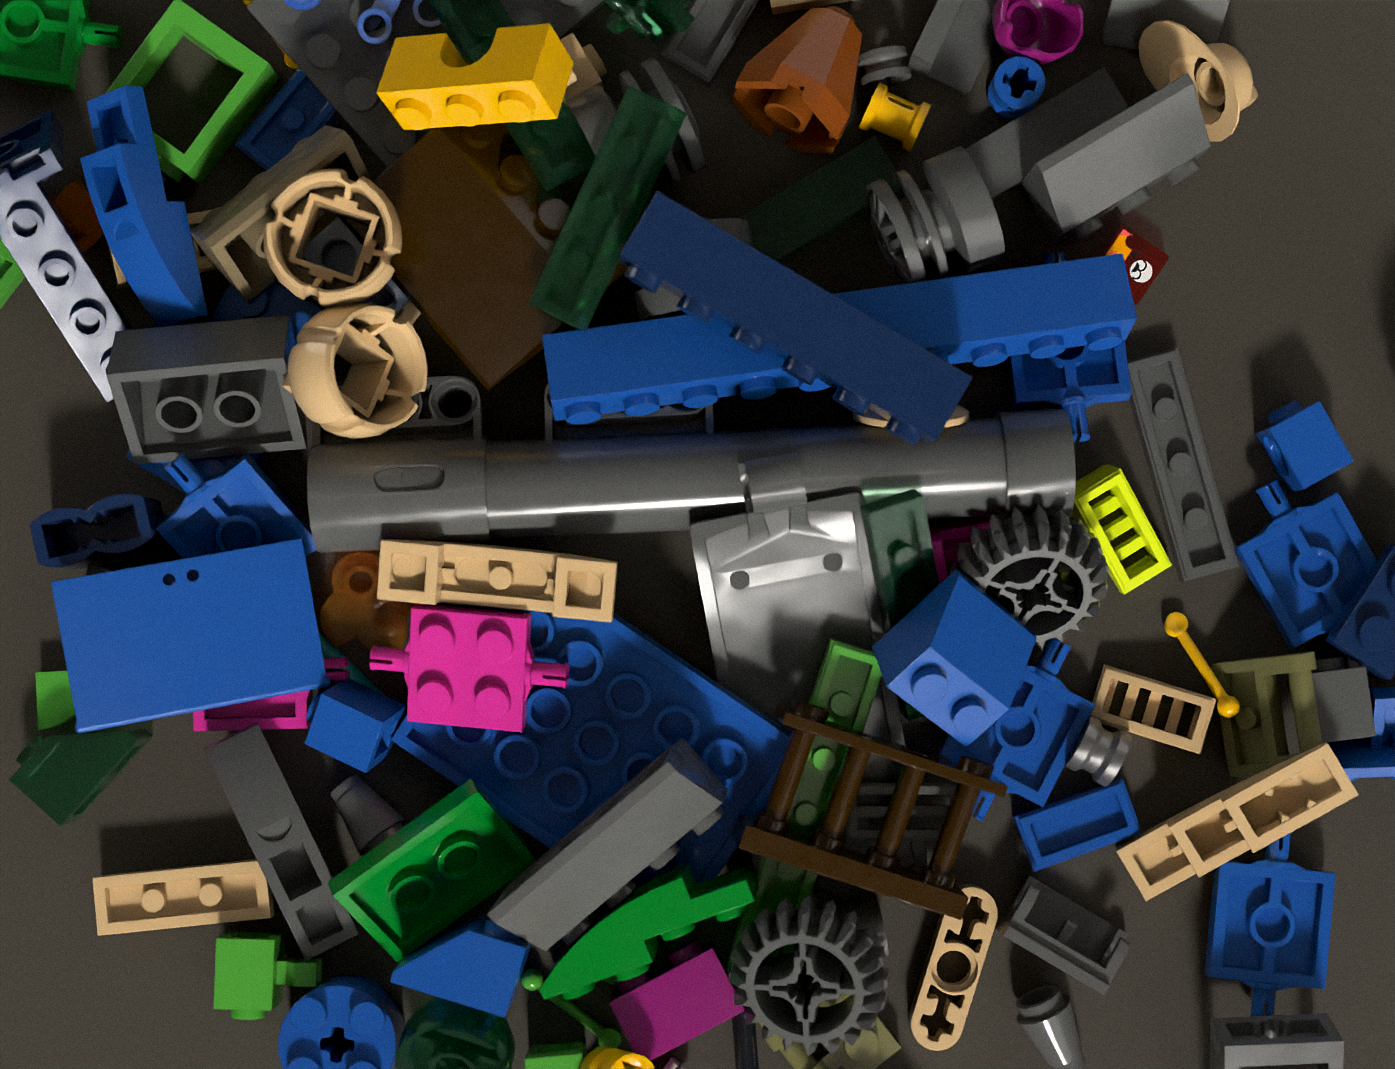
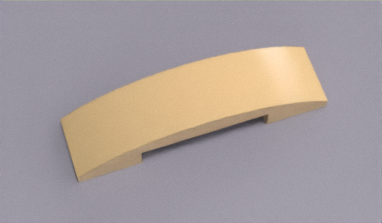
[377,539,618,622]

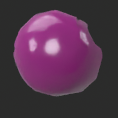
[991,0,1084,66]

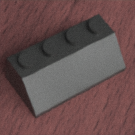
[487,737,728,951]

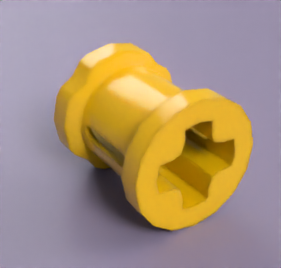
[859,82,931,152]

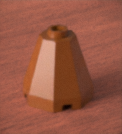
[731,6,862,154]

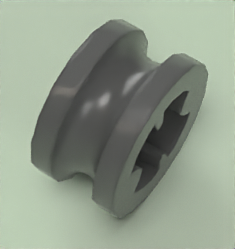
[858,45,912,89]

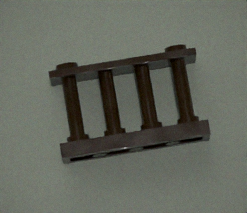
[732,700,1008,920]

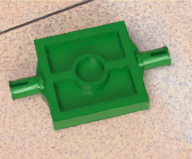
[0,0,123,90]

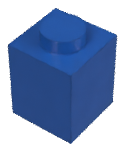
[305,679,406,773]

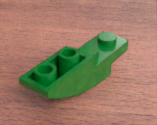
[540,862,759,1000]

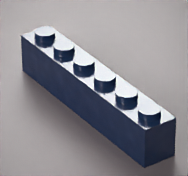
[620,191,973,446]

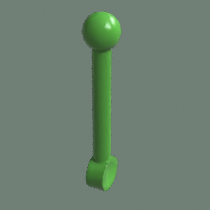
[521,968,621,1048]

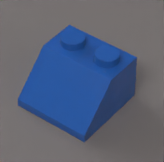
[872,569,1037,747]
[390,915,532,1018]

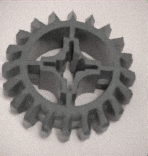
[950,504,1109,651]
[729,895,890,1057]

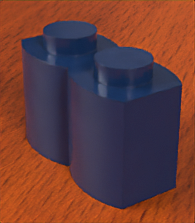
[29,494,167,569]

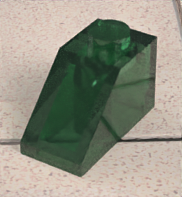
[9,729,153,826]

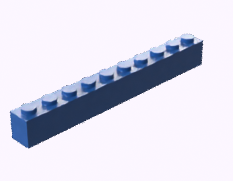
[542,253,1137,425]

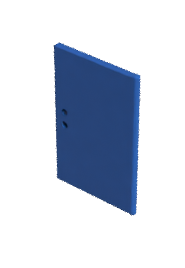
[51,538,330,733]

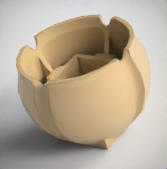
[263,169,403,307]
[282,302,427,438]

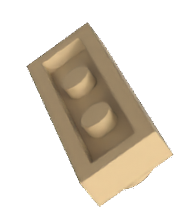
[92,859,275,936]

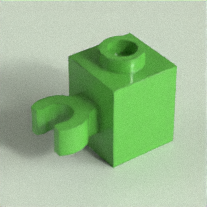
[213,931,323,1020]

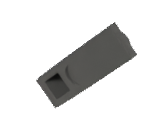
[204,723,358,961]

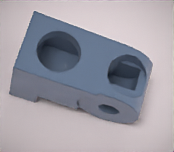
[303,217,410,314]

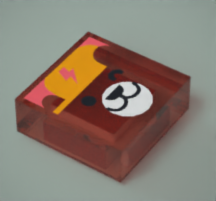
[1101,225,1170,306]

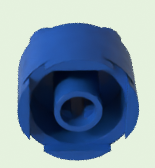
[278,975,405,1069]

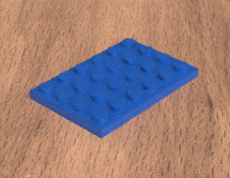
[391,606,791,886]

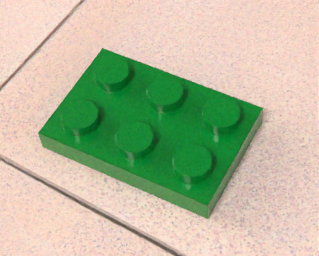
[328,779,537,962]

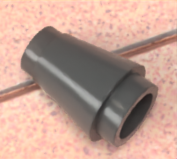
[330,774,406,855]
[1016,984,1086,1069]

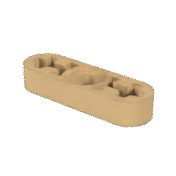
[908,884,998,1051]

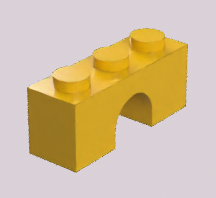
[376,23,574,130]

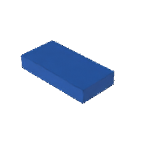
[1012,778,1142,872]

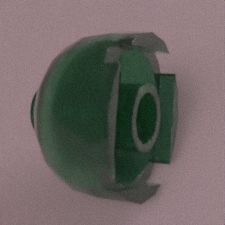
[395,996,515,1069]

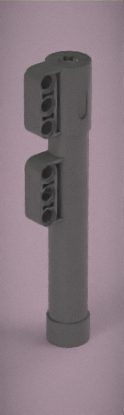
[307,376,1076,553]

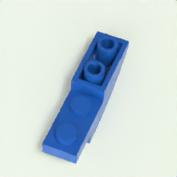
[80,86,208,327]

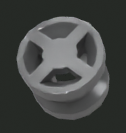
[1064,715,1132,787]

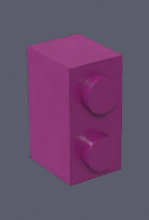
[609,939,745,1061]

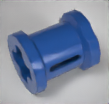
[987,56,1045,120]

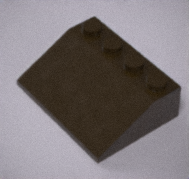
[337,123,628,390]

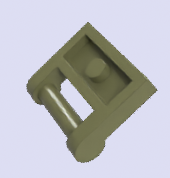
[1212,651,1323,777]

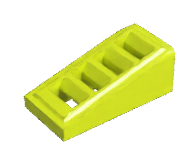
[1072,464,1172,595]

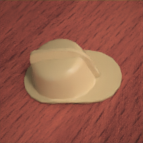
[1139,20,1258,142]

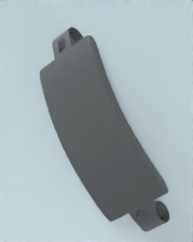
[690,451,928,956]

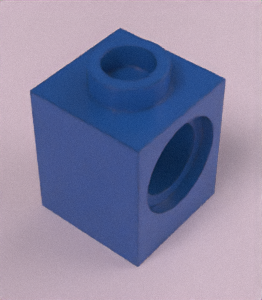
[1255,399,1354,493]

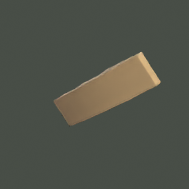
[1115,742,1359,901]

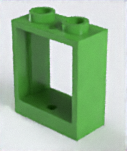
[105,0,280,186]

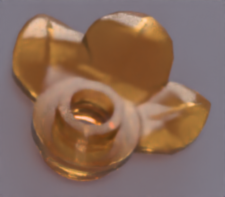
[321,551,416,650]

